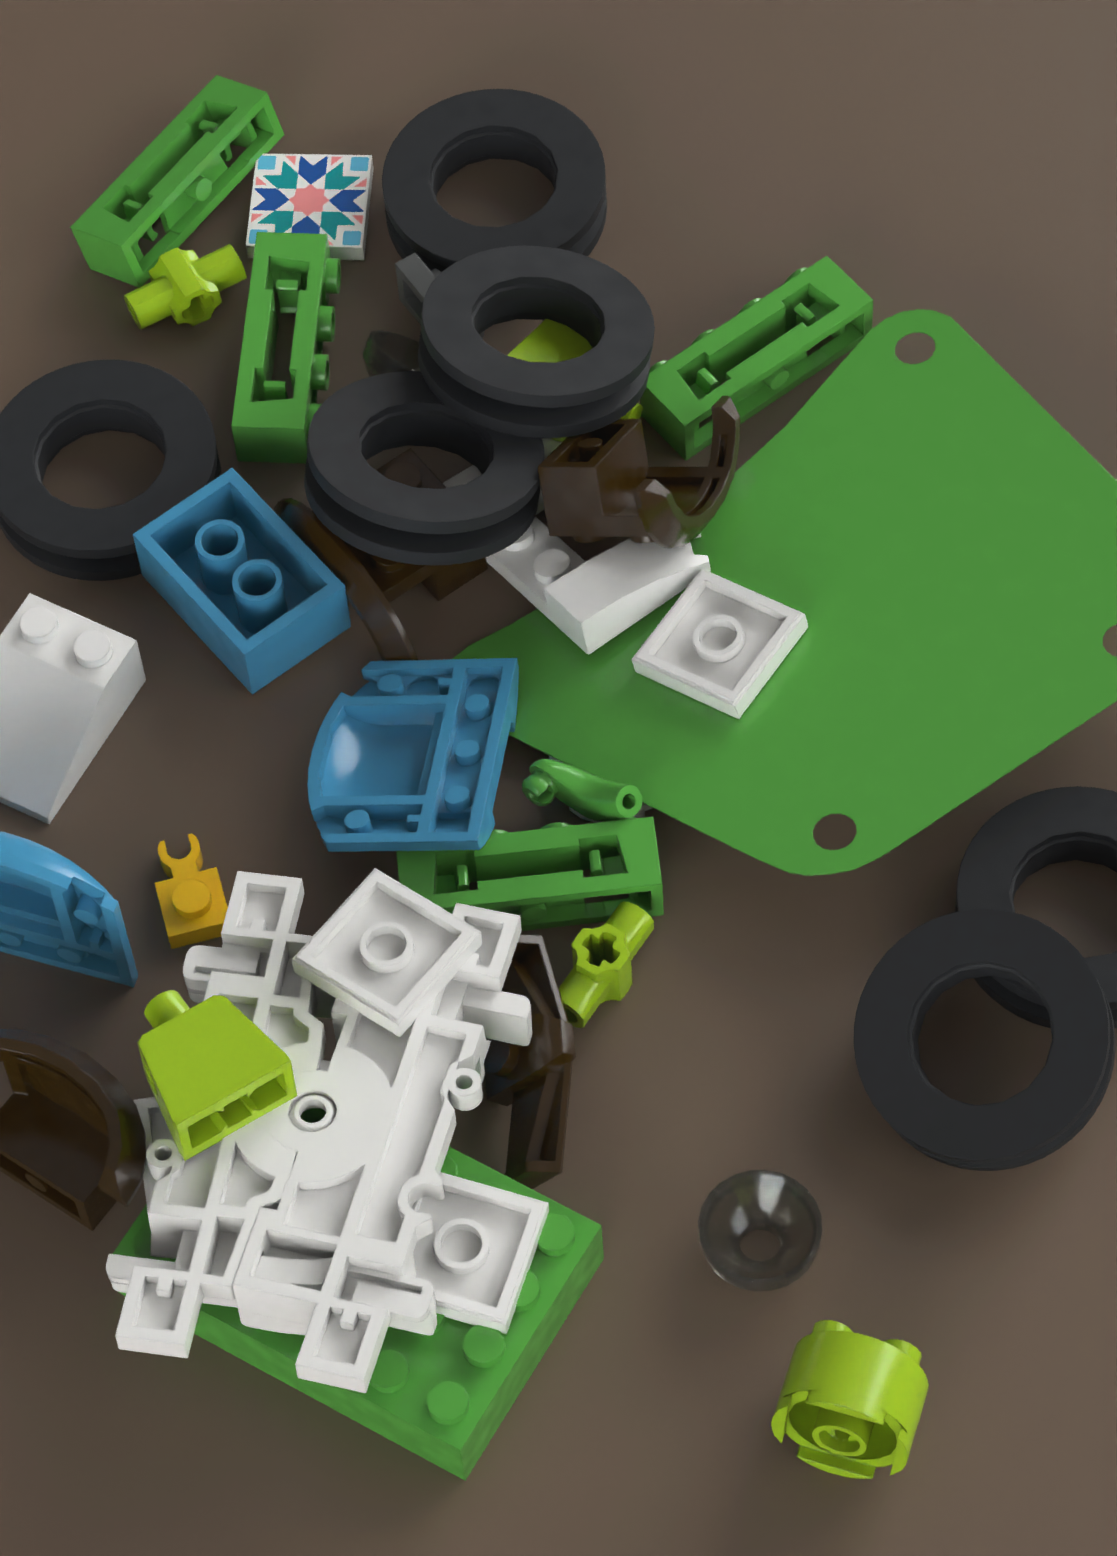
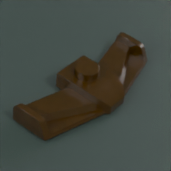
[484,934,576,1189]

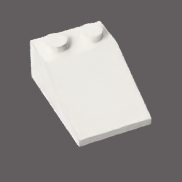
[0,593,146,824]

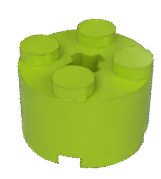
[771,1320,929,1479]

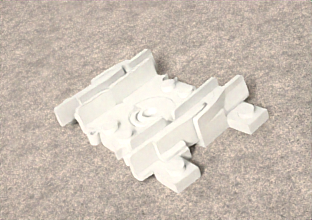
[106,871,533,1393]

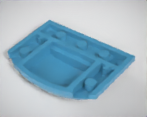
[307,658,519,852]
[0,831,138,987]

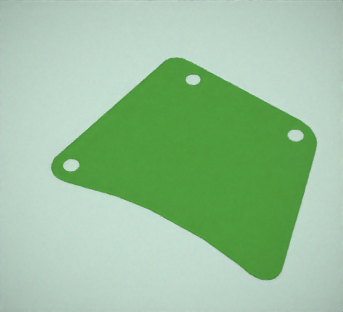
[453,309,1117,876]

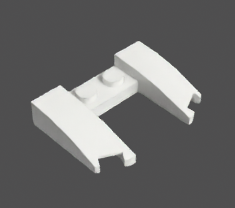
[443,438,711,655]

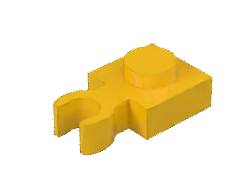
[154,833,228,949]

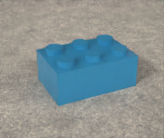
[133,467,351,695]

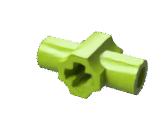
[124,244,247,330]
[559,901,654,1028]

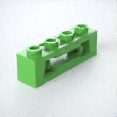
[70,75,285,288]
[231,232,341,464]
[640,256,873,461]
[396,816,664,931]

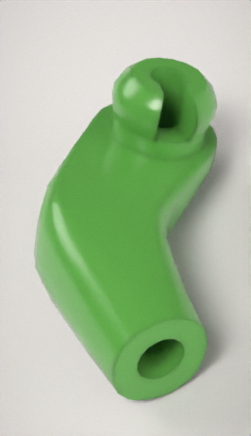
[522,759,643,821]

